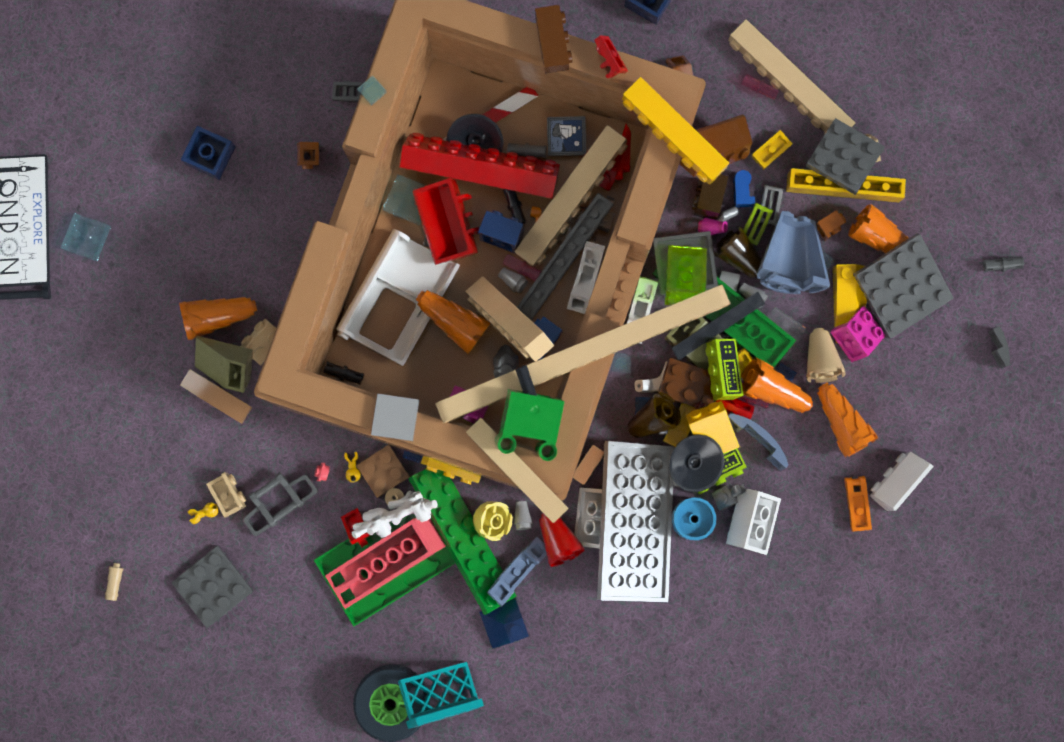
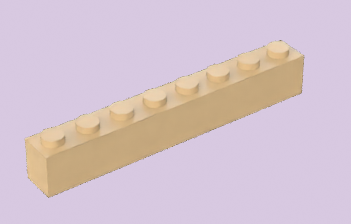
[728,20,855,134]
[515,125,627,267]
[465,276,554,362]

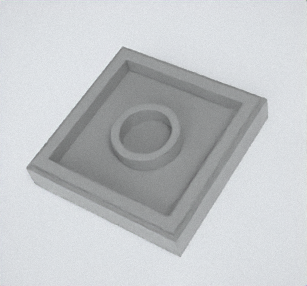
[371,394,419,441]

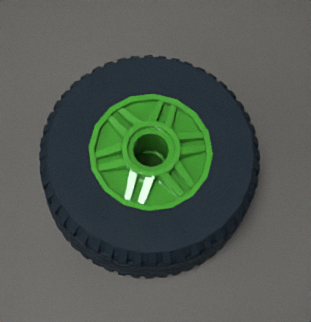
[353,664,430,742]

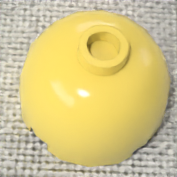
[473,501,513,541]

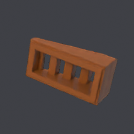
[666,55,693,76]

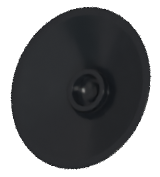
[446,114,504,152]
[669,435,724,492]

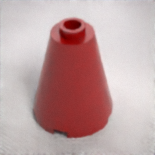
[539,513,585,567]

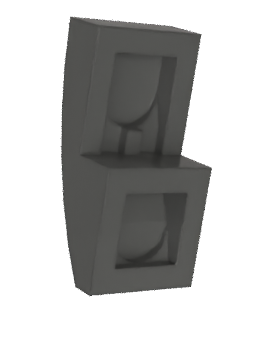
[988,326,1010,368]

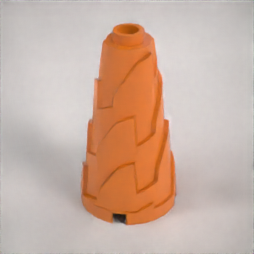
[848,204,909,253]
[416,290,490,354]
[179,297,257,340]
[741,358,813,413]
[817,382,879,458]

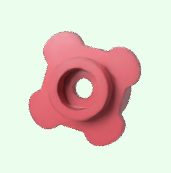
[314,463,330,482]

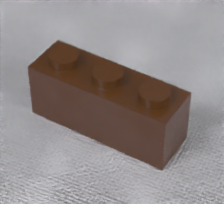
[535,5,573,74]

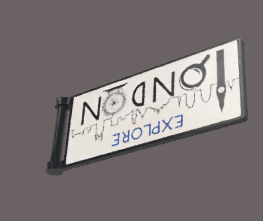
[0,154,51,300]

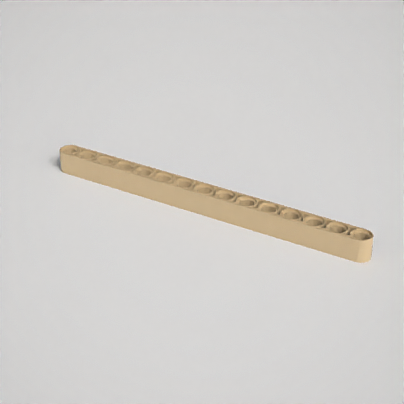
[435,285,730,423]

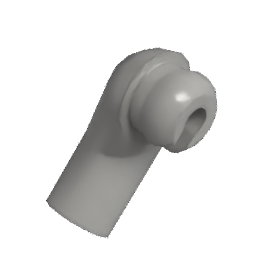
[716,206,739,221]

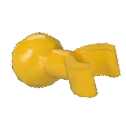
[344,452,361,483]
[188,502,219,524]

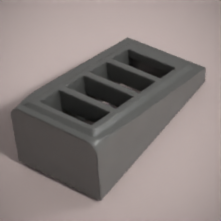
[332,82,365,103]

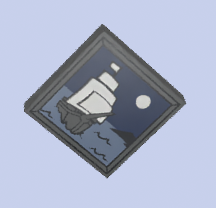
[547,116,586,156]

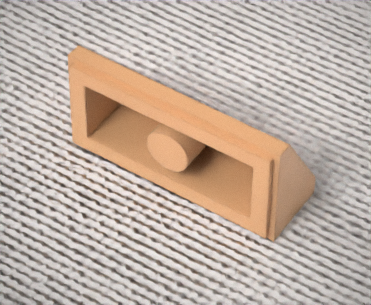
[573,445,604,485]

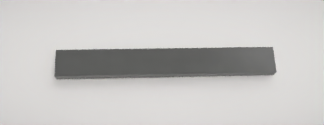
[517,193,614,321]

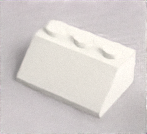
[870,452,934,511]
[574,488,602,549]
[726,488,781,555]

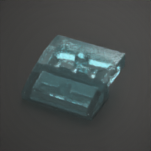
[382,175,425,225]
[61,213,111,261]

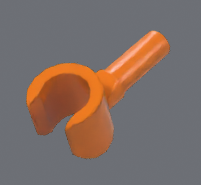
[530,206,542,223]

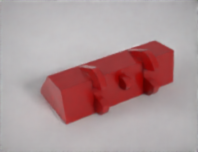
[412,178,480,265]

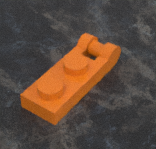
[845,476,872,532]

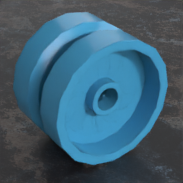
[672,498,716,540]

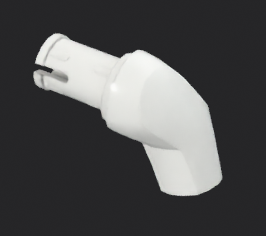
[635,361,667,393]

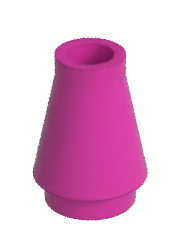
[698,218,728,235]

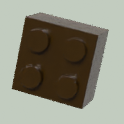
[691,175,728,220]

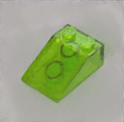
[664,245,707,305]

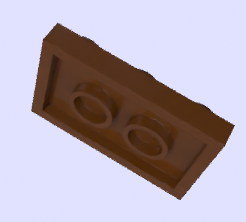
[658,358,716,409]

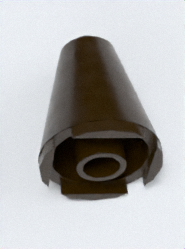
[713,226,762,278]
[628,392,681,438]

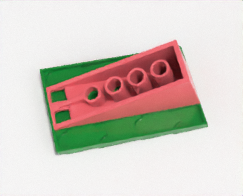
[314,513,455,627]

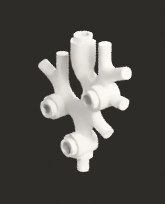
[352,491,438,539]

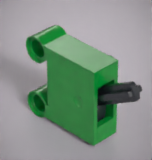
[495,365,565,461]

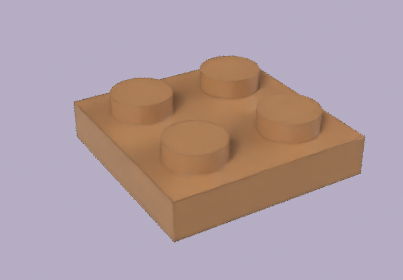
[357,445,410,498]

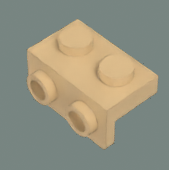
[240,319,276,365]
[206,472,246,518]

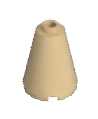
[806,328,846,383]

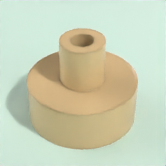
[385,488,404,505]

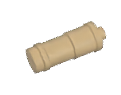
[105,563,123,601]

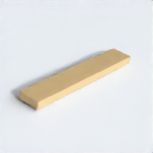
[466,418,569,523]

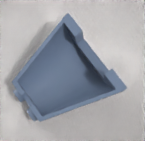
[757,211,830,294]

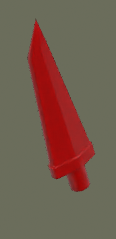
[611,124,631,180]

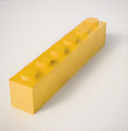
[622,77,729,185]
[786,168,906,203]

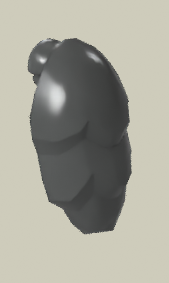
[493,345,519,378]

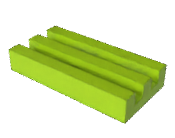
[743,203,773,245]

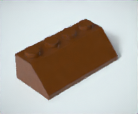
[679,114,752,177]

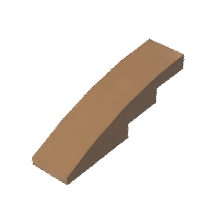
[180,369,252,424]

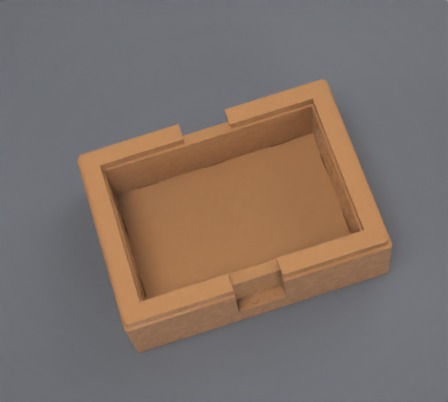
[254,0,706,501]

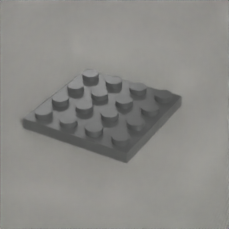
[853,233,953,339]

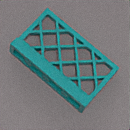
[398,662,484,729]

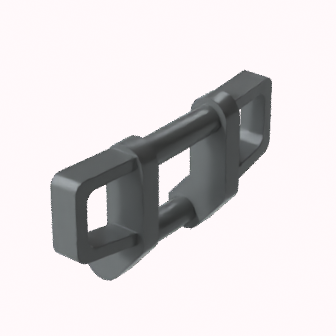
[244,472,318,536]

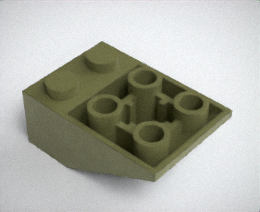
[664,317,723,371]
[195,336,253,393]

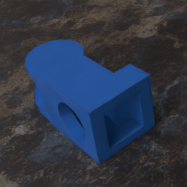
[733,170,755,208]

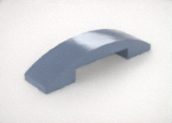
[728,413,788,471]
[487,537,547,606]

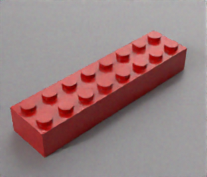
[400,133,560,198]

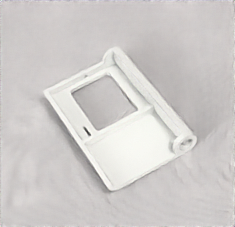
[336,229,460,366]

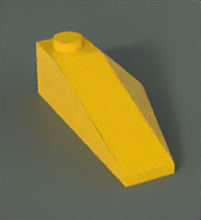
[832,264,867,343]

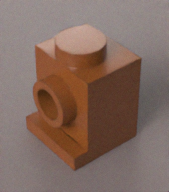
[297,142,319,170]
[816,210,846,241]

